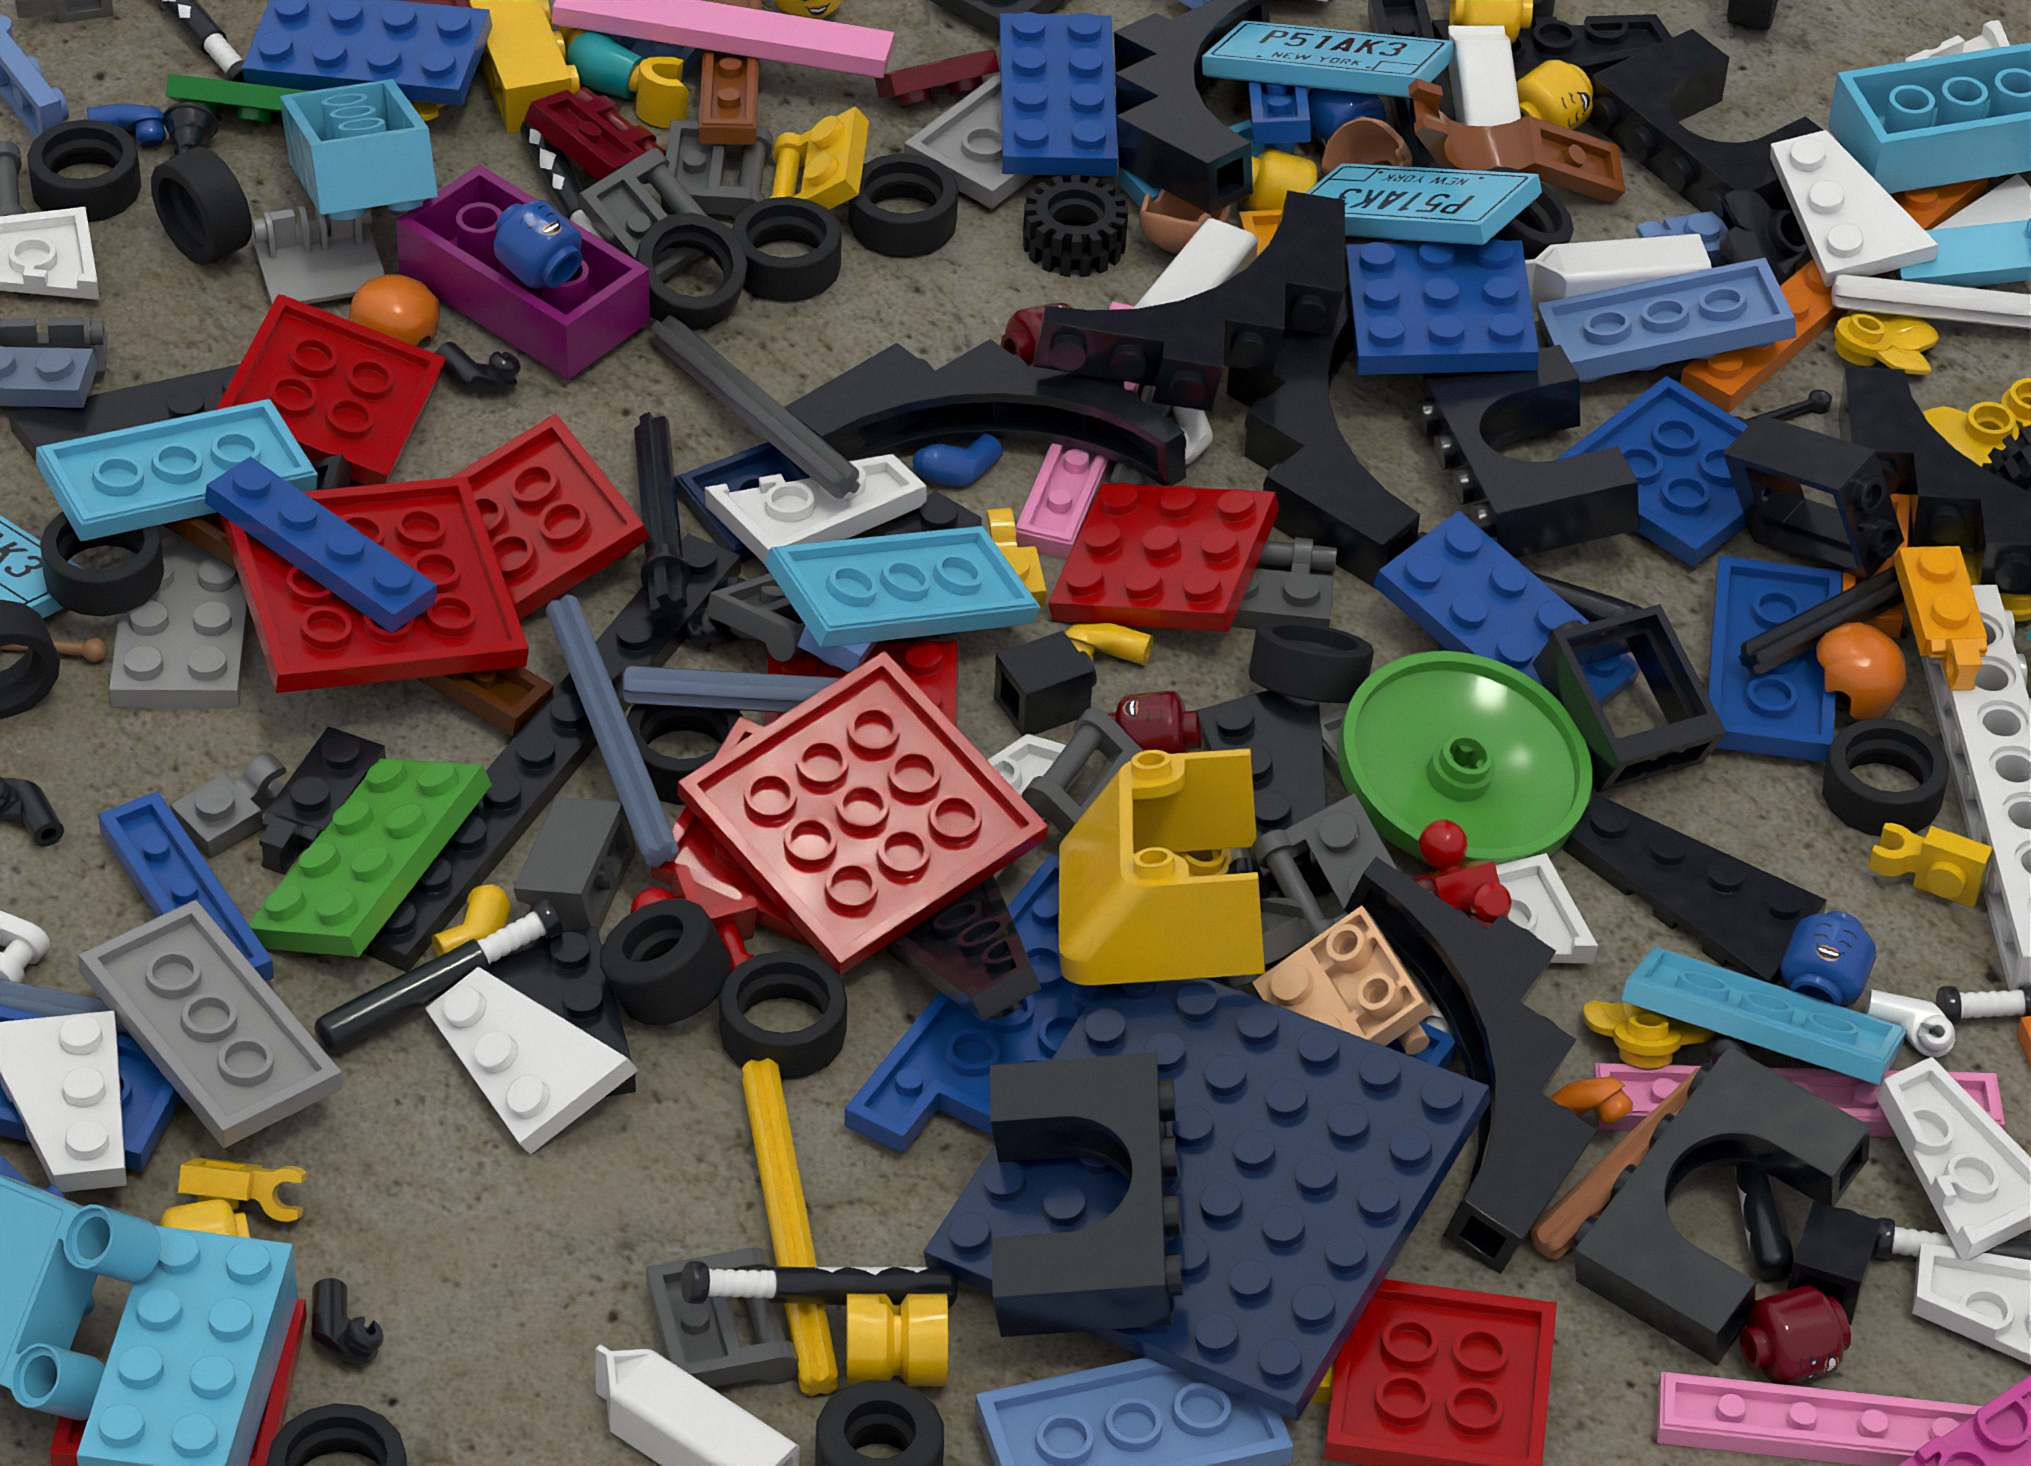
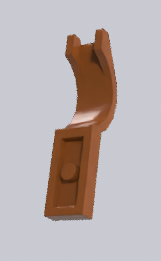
[1408,79,1626,204]

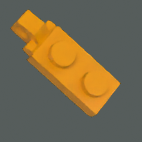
[1895,546,1988,691]

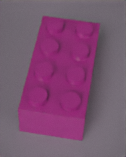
[396,164,650,380]

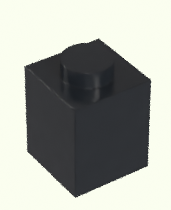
[994,630,1097,737]
[1787,1201,1881,1325]

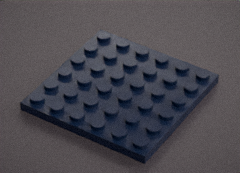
[923,978,1490,1421]

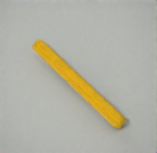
[742,1058,838,1397]

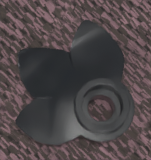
[1719,190,1808,286]

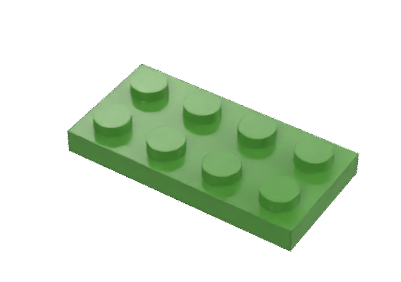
[248,758,492,957]

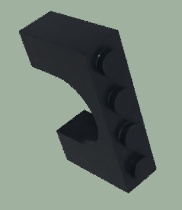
[1587,29,1844,229]
[1416,345,1639,558]
[1571,1046,1870,1366]
[990,1052,1184,1337]

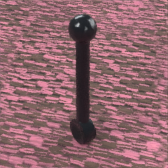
[1734,390,1832,426]

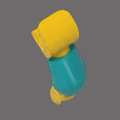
[558,26,689,129]

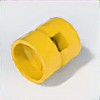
[846,1294,948,1387]

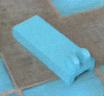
[1895,218,2031,287]

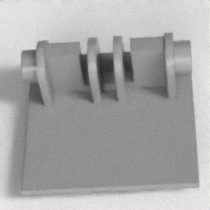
[251,205,385,304]

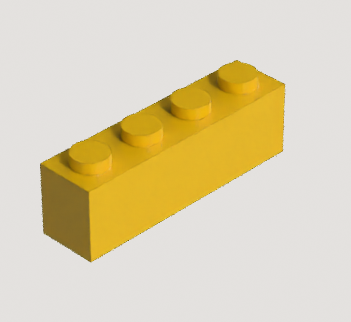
[467,0,580,134]

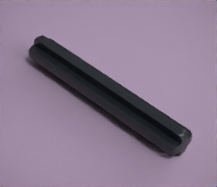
[1738,566,1905,676]

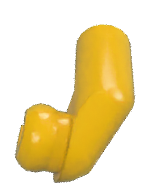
[1065,623,1154,665]
[432,884,511,957]

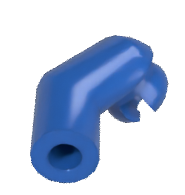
[87,103,166,146]
[913,434,1003,488]

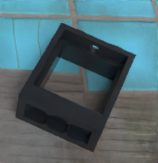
[1723,414,1905,580]
[1532,604,1727,793]

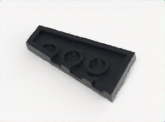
[1432,14,1672,82]
[885,875,1041,1022]

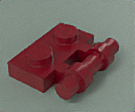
[524,87,666,181]

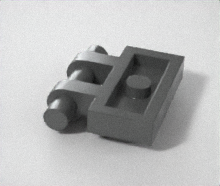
[1231,537,1337,629]

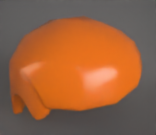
[349,274,440,346]
[1816,622,1907,720]

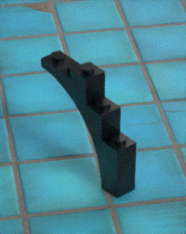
[1114,0,1270,214]
[1033,190,1345,412]
[1227,284,1420,589]
[784,339,1186,486]
[1838,367,2031,594]
[1344,857,1597,1274]

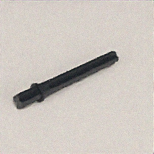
[634,412,691,624]

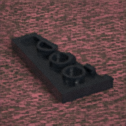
[9,364,240,461]
[1197,690,1333,898]
[1564,794,1827,985]

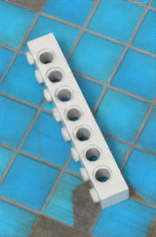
[1917,585,2031,991]

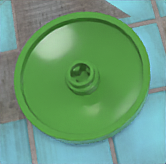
[1337,651,1592,865]

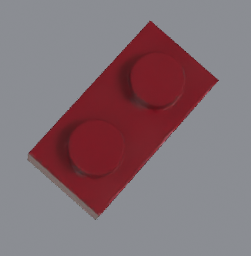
[874,49,1000,105]

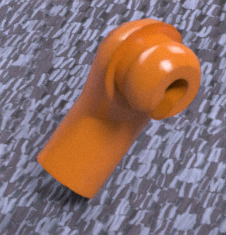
[1549,1076,1633,1125]

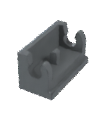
[513,797,636,933]

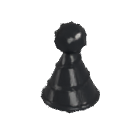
[162,102,219,160]

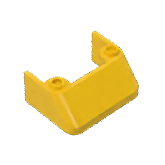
[1059,749,1265,985]

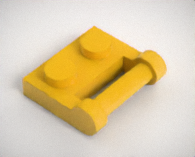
[769,106,869,210]

